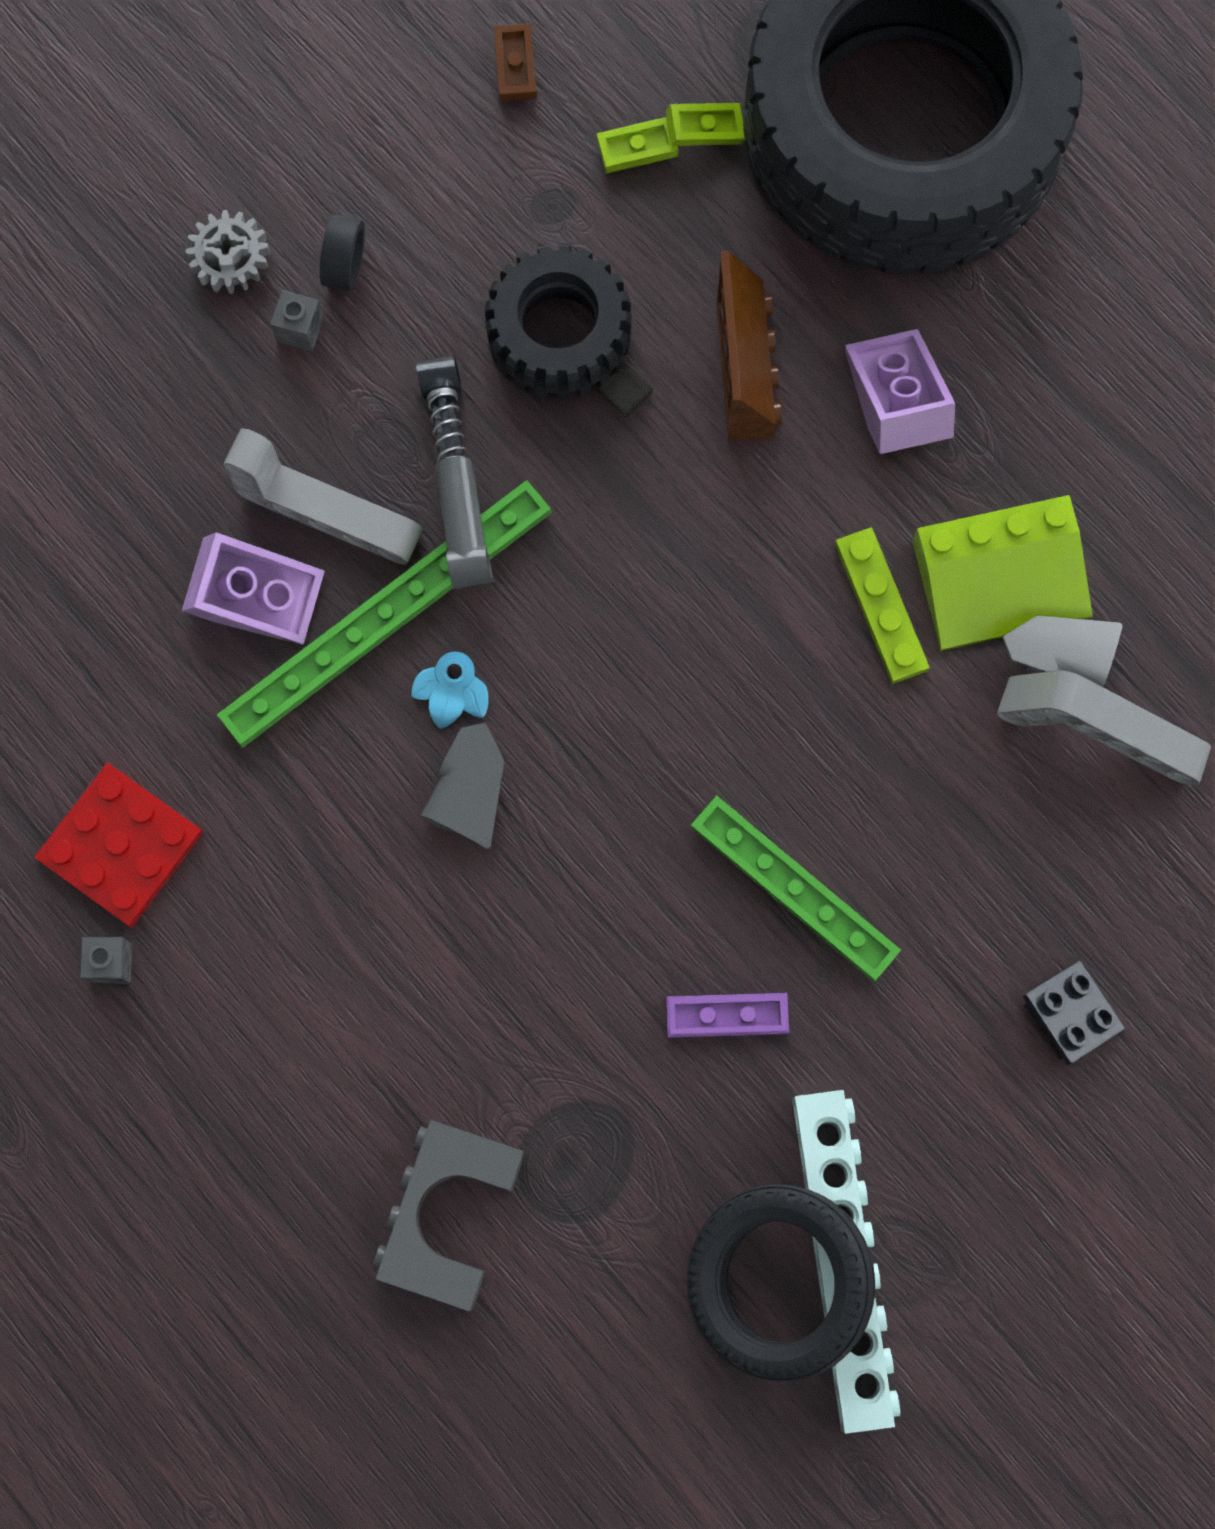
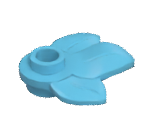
[411,652,489,729]

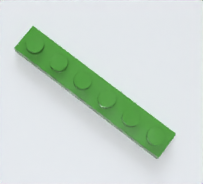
[691,795,901,982]

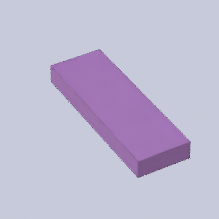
[666,993,789,1038]

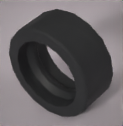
[319,215,365,291]

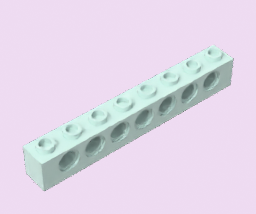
[792,1090,900,1434]

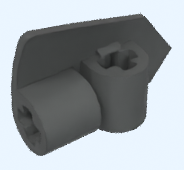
[421,723,504,849]

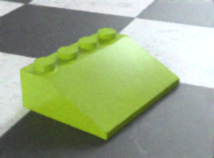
[912,495,1093,651]

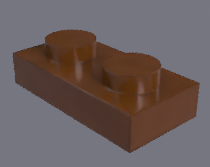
[494,23,537,101]

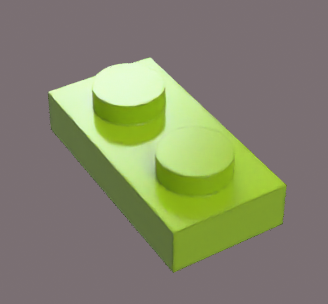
[666,103,745,146]
[597,117,679,174]

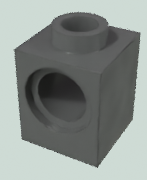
[270,290,324,352]
[80,937,132,984]

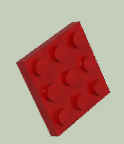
[34,762,204,928]

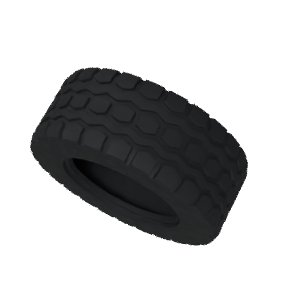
[743,0,1083,274]

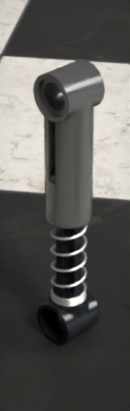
[416,355,493,590]

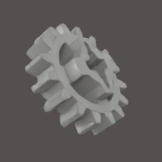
[186,210,270,294]

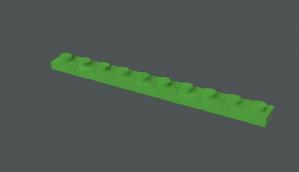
[217,480,551,748]

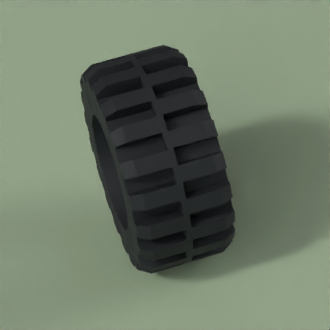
[485,244,632,400]

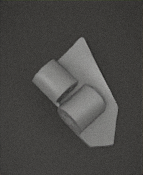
[1003,616,1122,687]

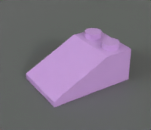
[845,329,955,454]
[182,532,325,645]

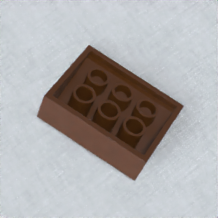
[716,251,782,441]

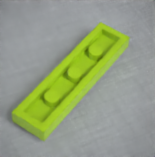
[834,527,930,684]

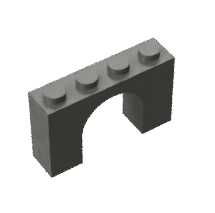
[372,1120,525,1311]

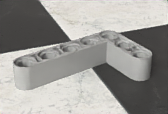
[223,428,423,565]
[997,671,1211,786]

